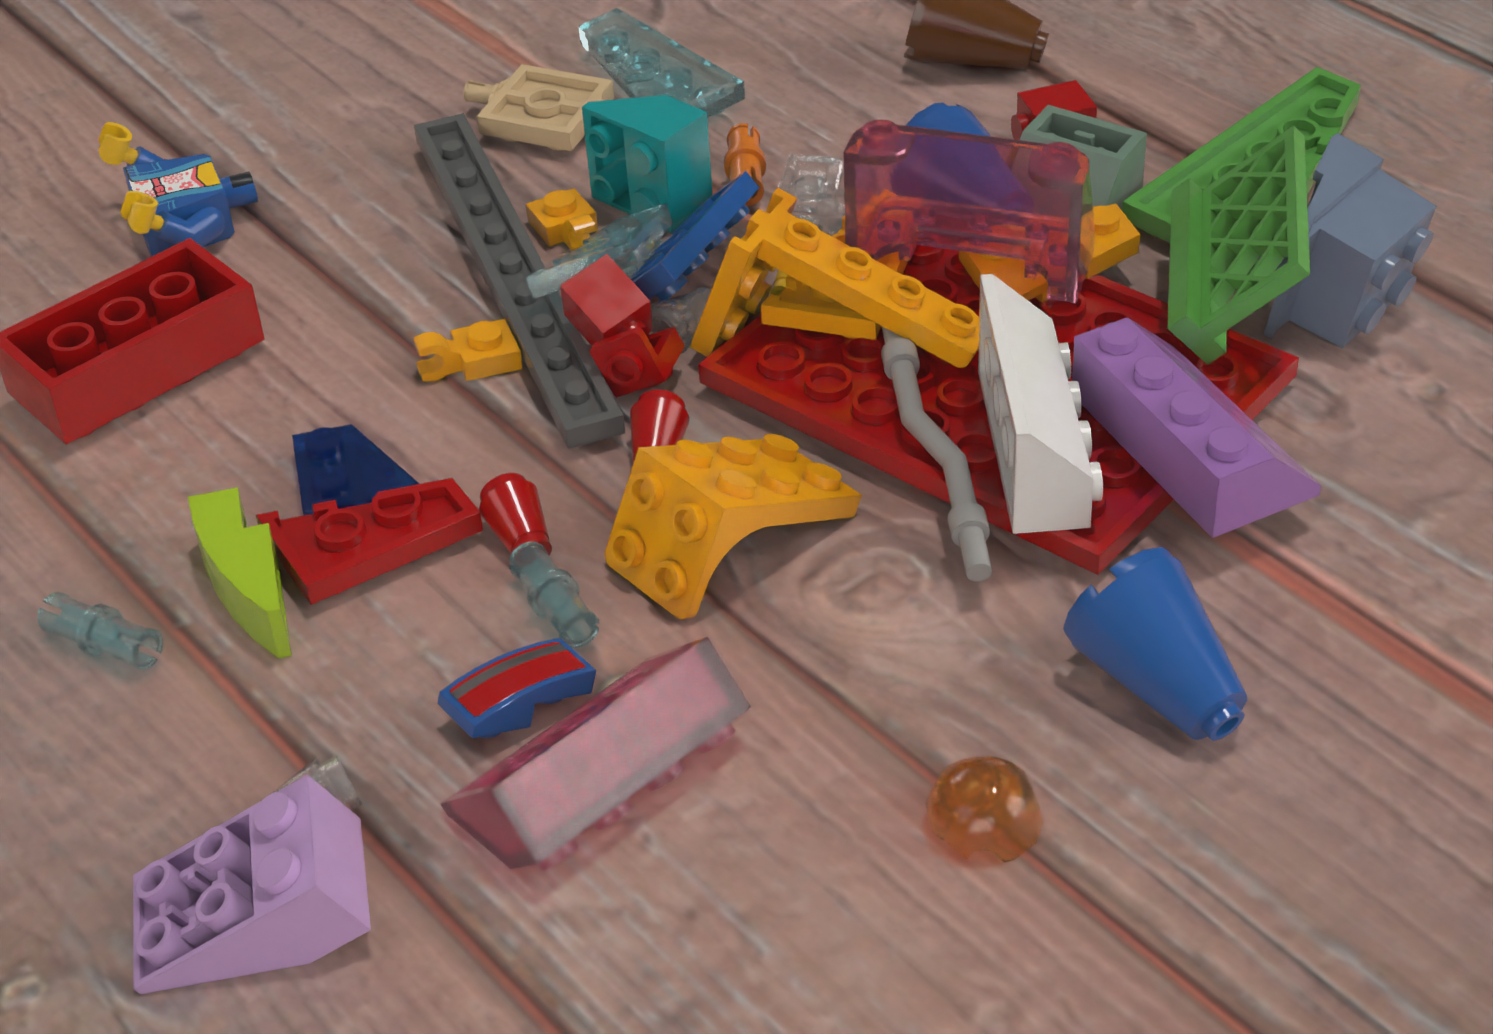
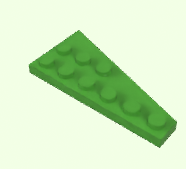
[1122,67,1361,275]

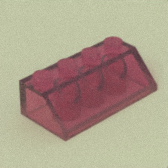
[440,636,751,871]

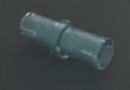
[508,541,600,648]
[37,592,163,670]

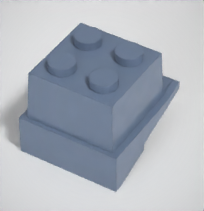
[1257,133,1437,348]

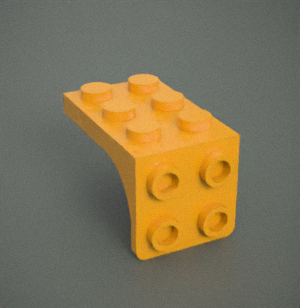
[605,434,862,619]

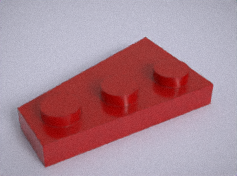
[256,478,483,605]

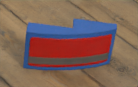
[437,638,596,738]

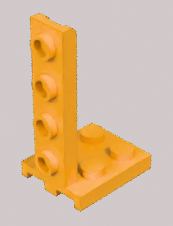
[690,187,979,368]

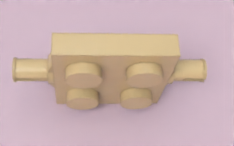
[463,64,614,151]

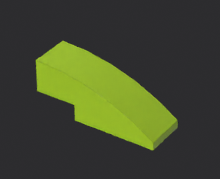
[187,487,292,659]

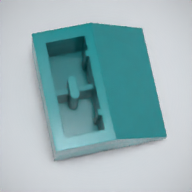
[582,95,713,233]

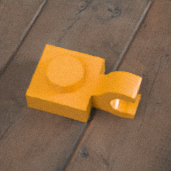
[525,188,599,260]
[413,319,522,381]

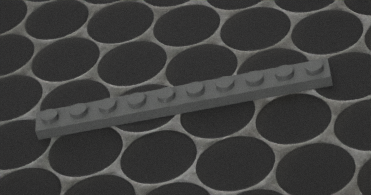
[414,113,625,449]

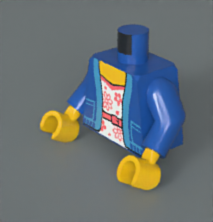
[98,122,258,257]

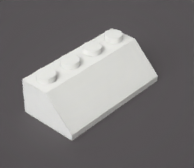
[978,274,1103,534]

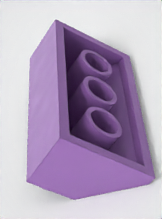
[1072,318,1321,538]

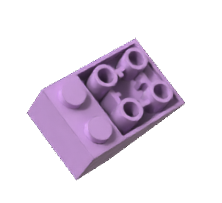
[133,774,371,994]

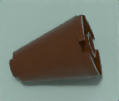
[904,0,1049,70]

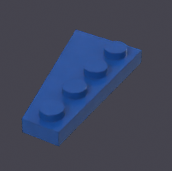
[628,171,759,302]

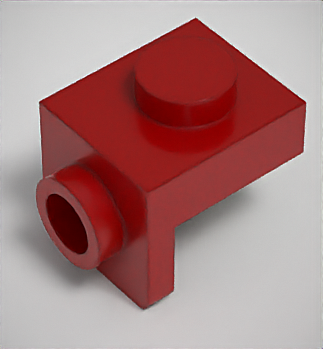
[590,327,685,398]

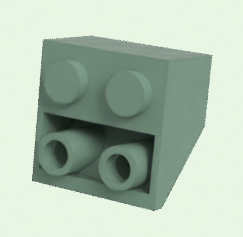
[1012,105,1147,224]

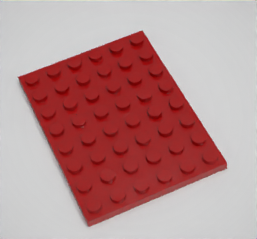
[698,206,1299,575]

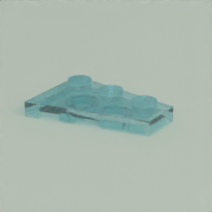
[526,203,673,299]

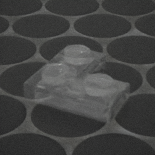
[778,154,866,236]

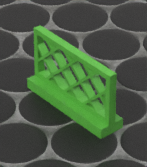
[1168,125,1310,365]

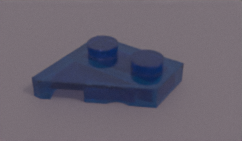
[292,424,420,515]

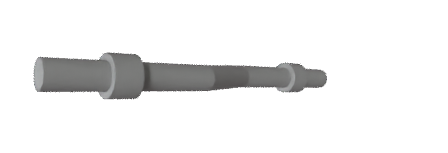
[881,326,992,582]

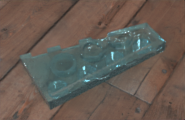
[579,8,745,118]

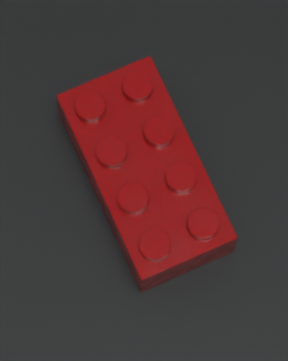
[0,238,265,445]

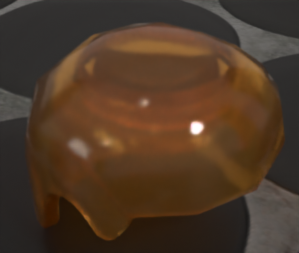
[925,755,1044,863]

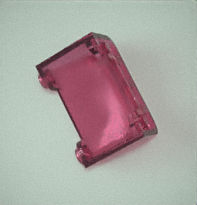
[843,119,1095,303]

